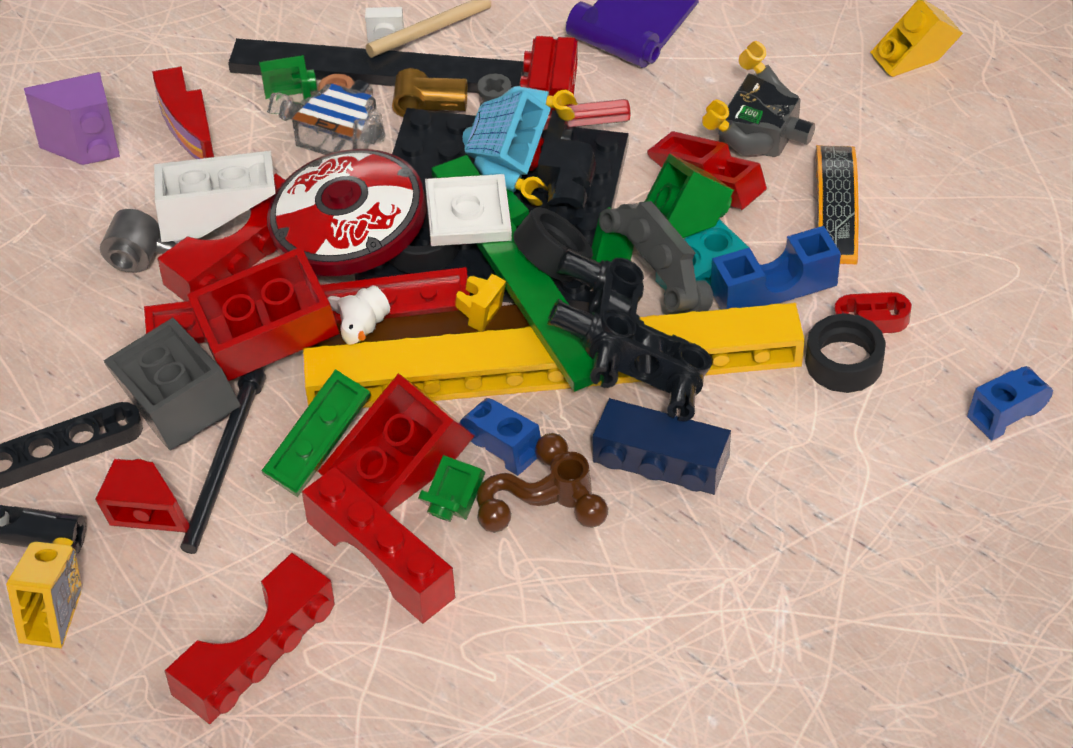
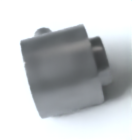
[100,209,177,273]

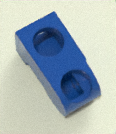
[967,366,1053,441]
[460,398,541,476]

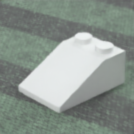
[154,151,276,243]

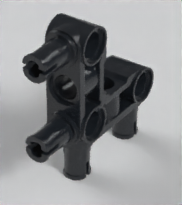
[548,248,712,421]

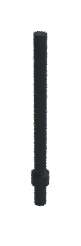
[180,366,266,554]

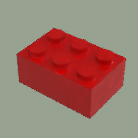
[186,247,340,381]

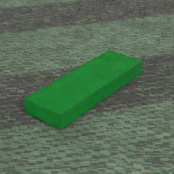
[261,369,371,497]

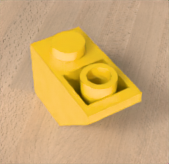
[870,0,963,77]

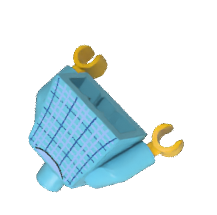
[462,86,578,206]

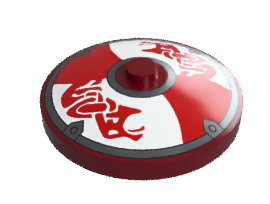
[267,149,427,276]

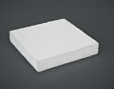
[425,174,512,246]

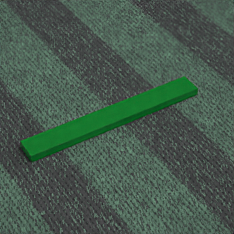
[431,155,602,392]

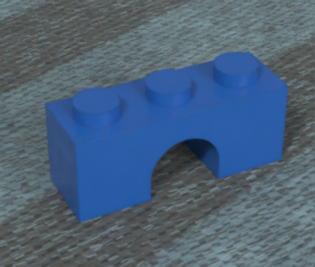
[711,226,841,310]

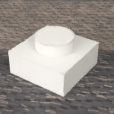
[365,7,404,43]

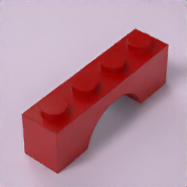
[157,173,285,301]
[302,467,456,624]
[164,553,335,724]

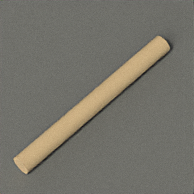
[366,0,491,58]

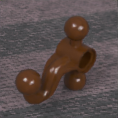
[476,433,609,533]

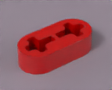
[834,292,912,333]

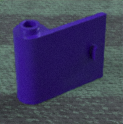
[566,0,699,68]

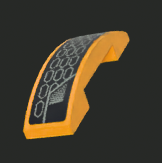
[816,145,859,265]

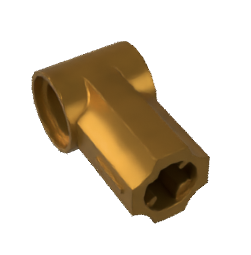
[392,68,468,118]

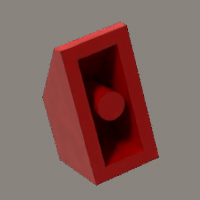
[95,459,190,533]

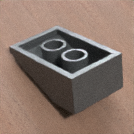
[103,318,241,451]

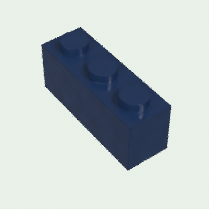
[593,398,731,495]

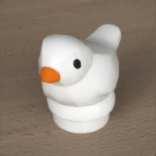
[327,285,390,345]

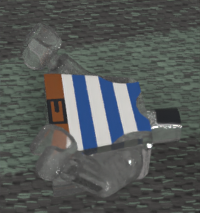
[267,80,386,155]

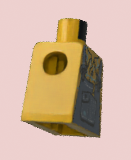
[6,538,82,649]

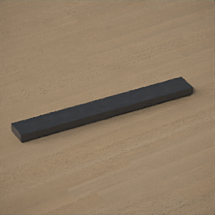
[228,38,524,93]

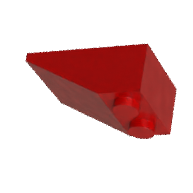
[318,373,475,513]

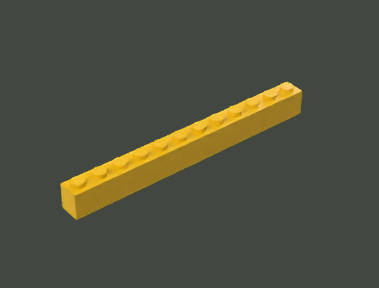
[303,303,805,408]

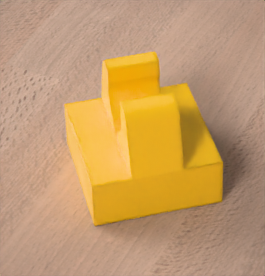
[455,274,506,332]

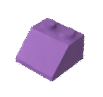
[24,72,120,165]

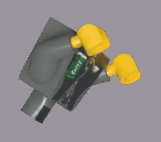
[702,41,815,157]

